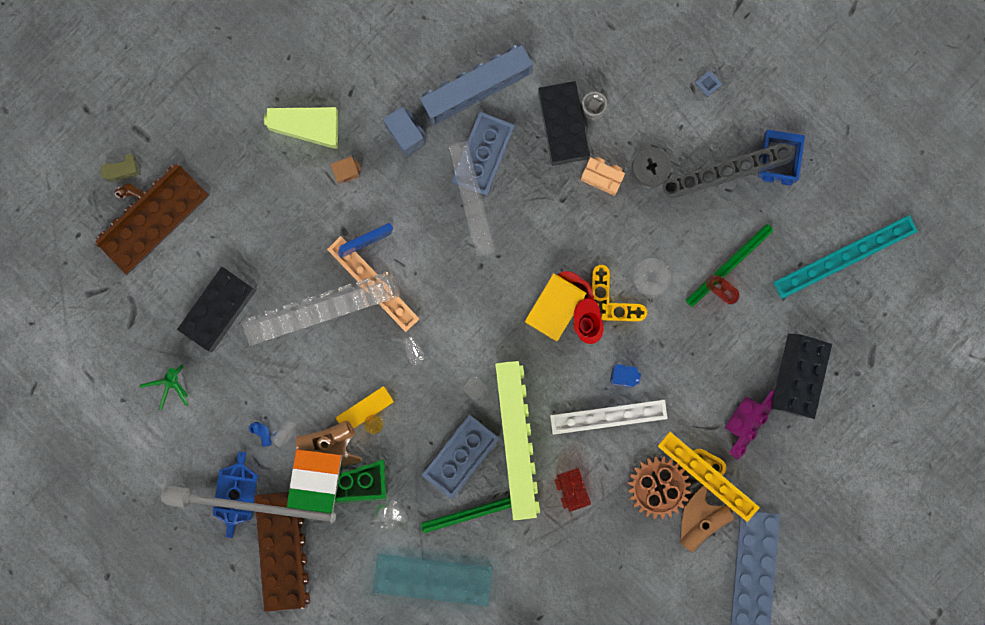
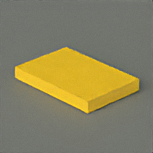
[525,273,587,341]

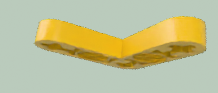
[592,265,647,322]

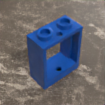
[758,130,805,185]

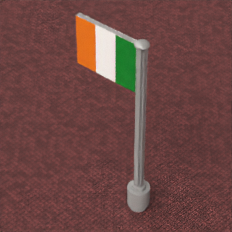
[161,449,342,524]

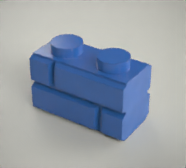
[610,364,641,388]

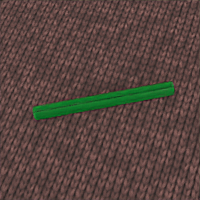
[685,224,773,307]
[421,496,512,533]

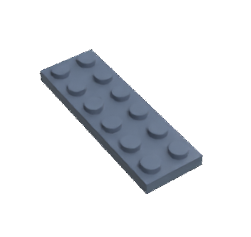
[730,512,780,625]

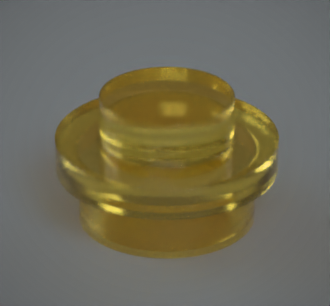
[364,415,383,434]

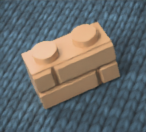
[580,157,625,196]

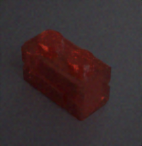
[554,467,591,512]

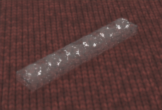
[448,141,496,257]

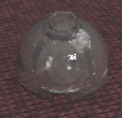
[369,500,409,534]

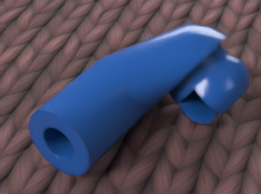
[249,422,272,447]

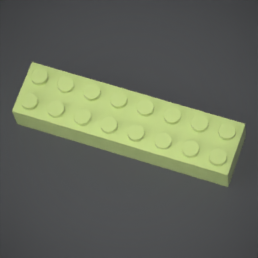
[495,361,540,520]

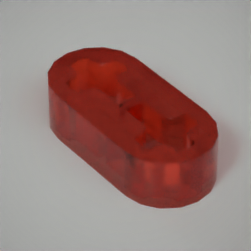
[706,275,739,304]

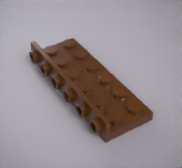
[94,163,209,275]
[255,492,310,612]

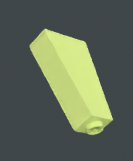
[264,107,338,149]

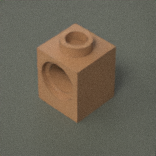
[330,156,362,185]

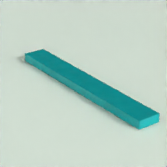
[772,215,918,299]

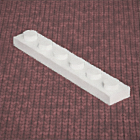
[550,400,668,435]

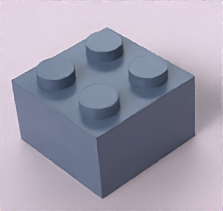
[383,107,426,158]

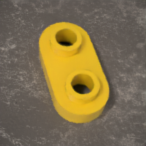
[693,449,726,475]

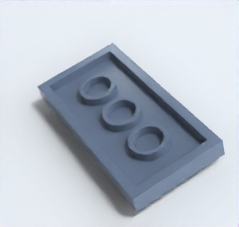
[452,112,515,196]
[422,415,500,499]

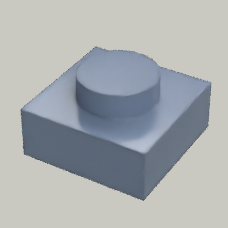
[695,70,723,98]

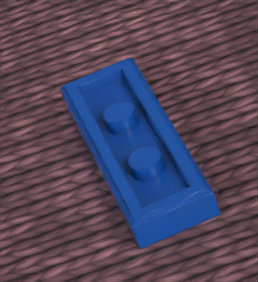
[338,223,393,258]

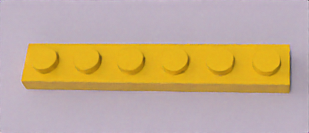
[657,431,760,522]

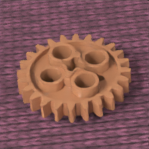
[627,456,691,519]

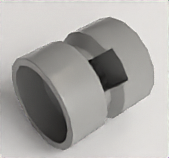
[581,91,607,121]

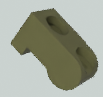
[100,154,140,182]

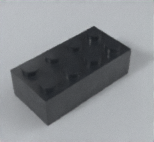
[538,81,590,166]
[177,266,256,353]
[771,333,832,419]

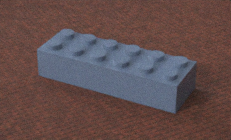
[420,45,533,126]

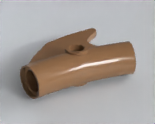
[295,420,362,466]
[679,485,735,553]

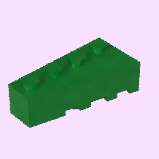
[335,459,387,504]

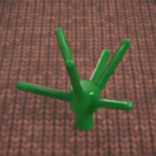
[139,365,188,410]

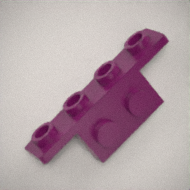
[725,390,774,460]

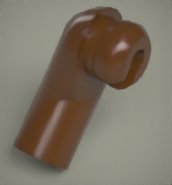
[114,184,143,199]

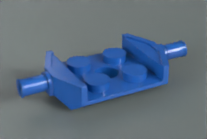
[213,451,259,538]

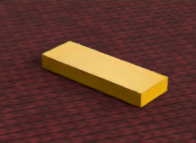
[336,386,394,429]

